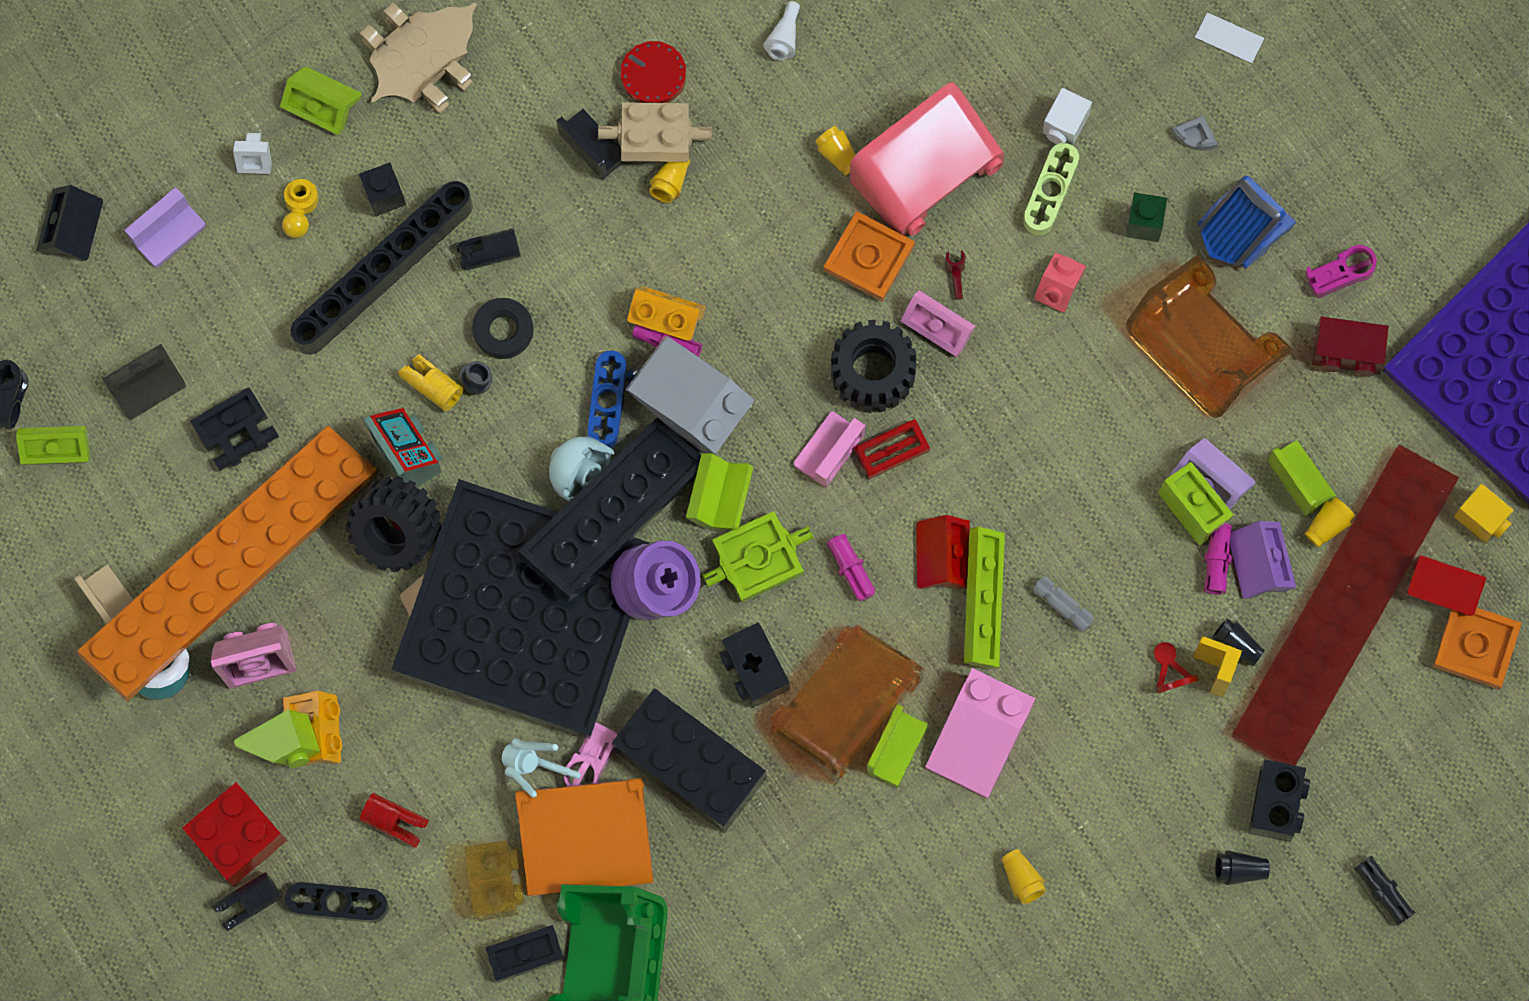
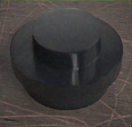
[458,361,492,394]

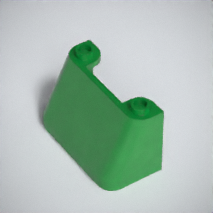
[548,884,668,1001]

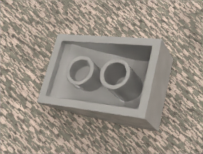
[625,336,755,454]

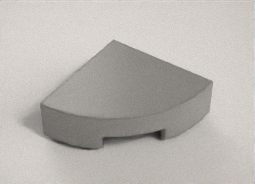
[1172,115,1217,151]

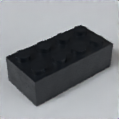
[612,688,767,833]

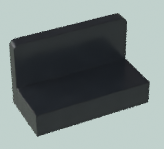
[556,109,625,180]
[36,185,103,261]

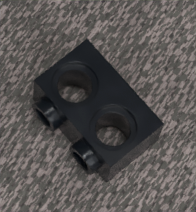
[1248,759,1310,842]

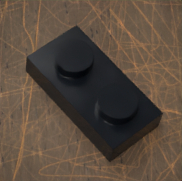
[486,925,564,983]

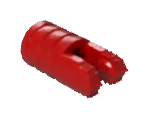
[359,793,429,848]

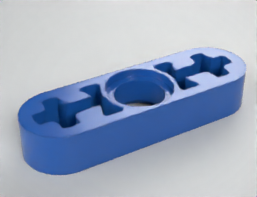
[588,351,627,448]

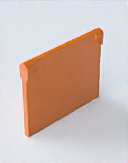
[515,778,654,896]

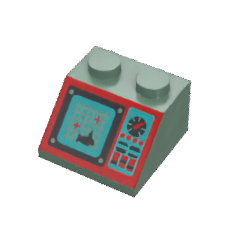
[363,408,443,487]

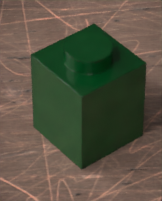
[1126,192,1167,243]

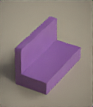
[1230,521,1296,599]

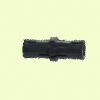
[1354,856,1416,926]

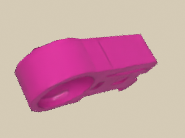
[1306,245,1377,298]

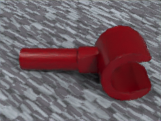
[945,250,966,300]

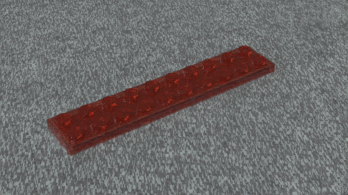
[1231,444,1459,766]

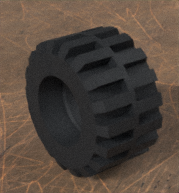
[831,320,917,413]
[345,477,442,572]

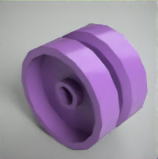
[611,541,701,620]

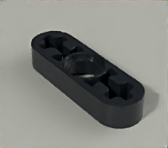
[285,882,389,923]

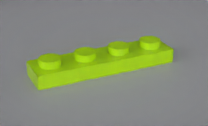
[964,526,1005,669]

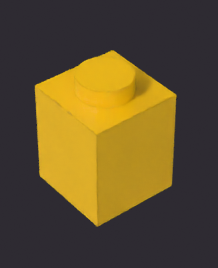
[1454,483,1514,543]

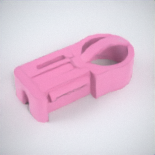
[564,723,617,786]

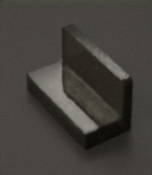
[103,344,186,420]

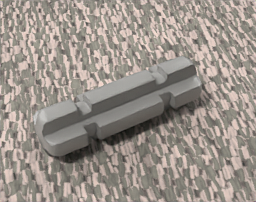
[1033,576,1094,631]

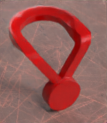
[1153,642,1199,693]

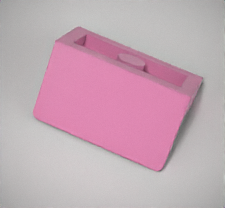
[794,411,866,488]

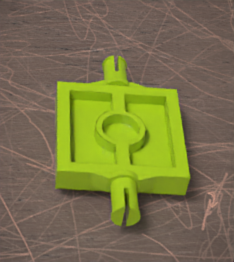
[702,511,814,603]

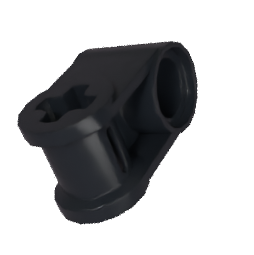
[0,360,29,429]

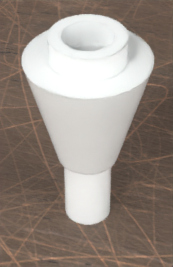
[763,1,800,60]

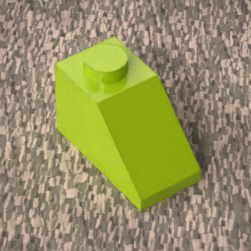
[234,709,320,768]

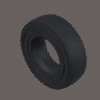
[472,298,534,359]

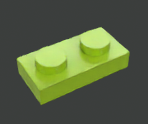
[16,426,91,464]

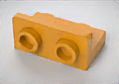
[627,286,706,341]
[283,691,342,766]

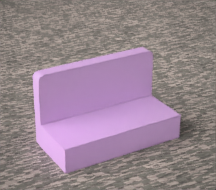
[124,187,206,268]
[1170,438,1255,510]

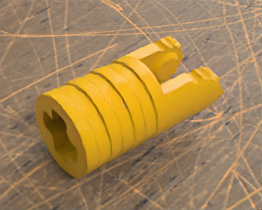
[397,354,463,412]

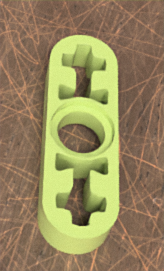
[1024,143,1079,236]

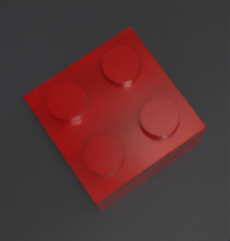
[182,782,287,887]

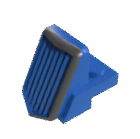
[1197,175,1296,269]

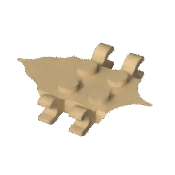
[359,2,477,114]

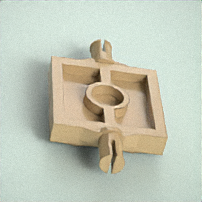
[598,103,712,162]

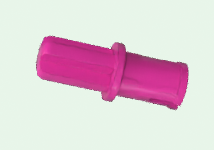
[826,534,875,601]

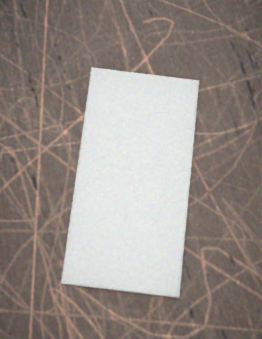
[1195,13,1264,63]

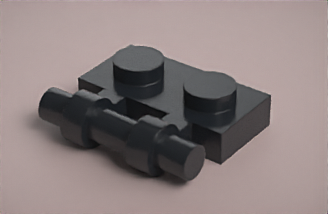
[190,387,279,471]

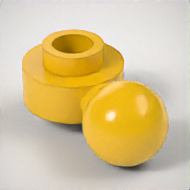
[282,179,319,238]

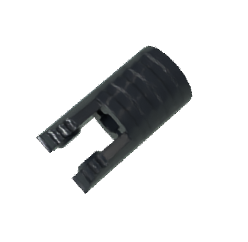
[456,228,521,271]
[211,872,282,932]

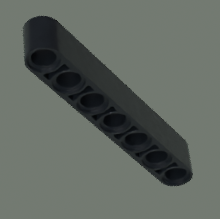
[290,181,473,355]

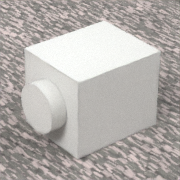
[1042,88,1092,145]

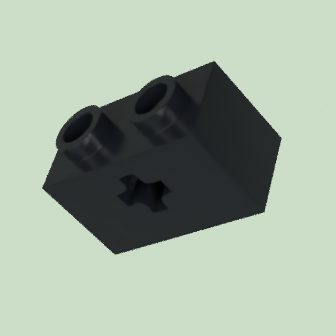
[719,622,790,708]

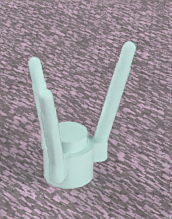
[502,738,581,798]

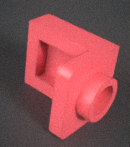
[1034,252,1086,312]

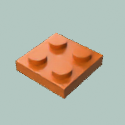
[824,211,915,302]
[1433,608,1522,690]

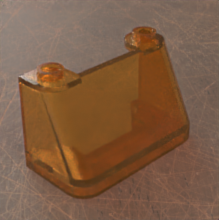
[1126,254,1293,418]
[769,624,924,785]

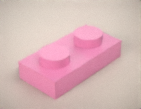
[900,290,976,357]

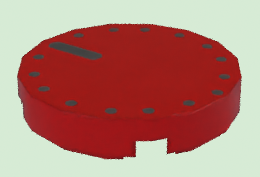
[621,41,686,103]

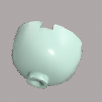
[549,437,615,502]

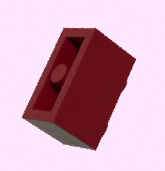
[1312,316,1389,377]

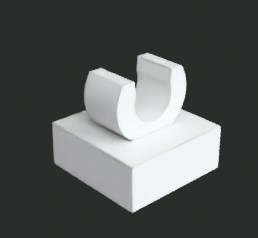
[233,133,272,174]

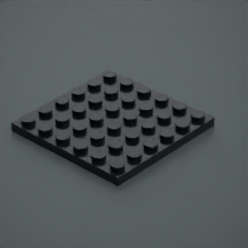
[391,479,650,739]

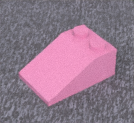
[211,623,297,689]
[925,668,1036,799]

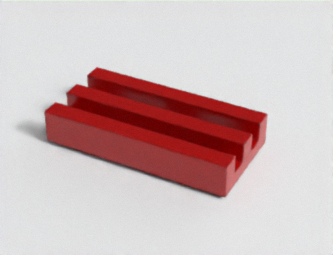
[854,419,930,480]

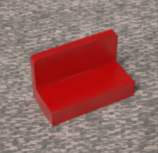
[916,515,970,590]
[1407,555,1487,616]

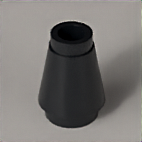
[1211,618,1265,666]
[1215,850,1270,886]

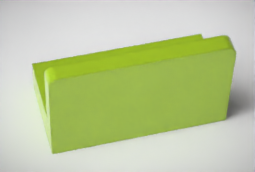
[280,67,362,135]
[1267,440,1336,516]
[686,453,753,530]
[1158,462,1234,546]
[866,704,928,788]

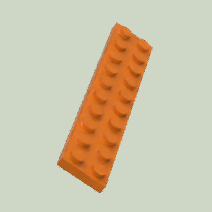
[77,426,377,702]

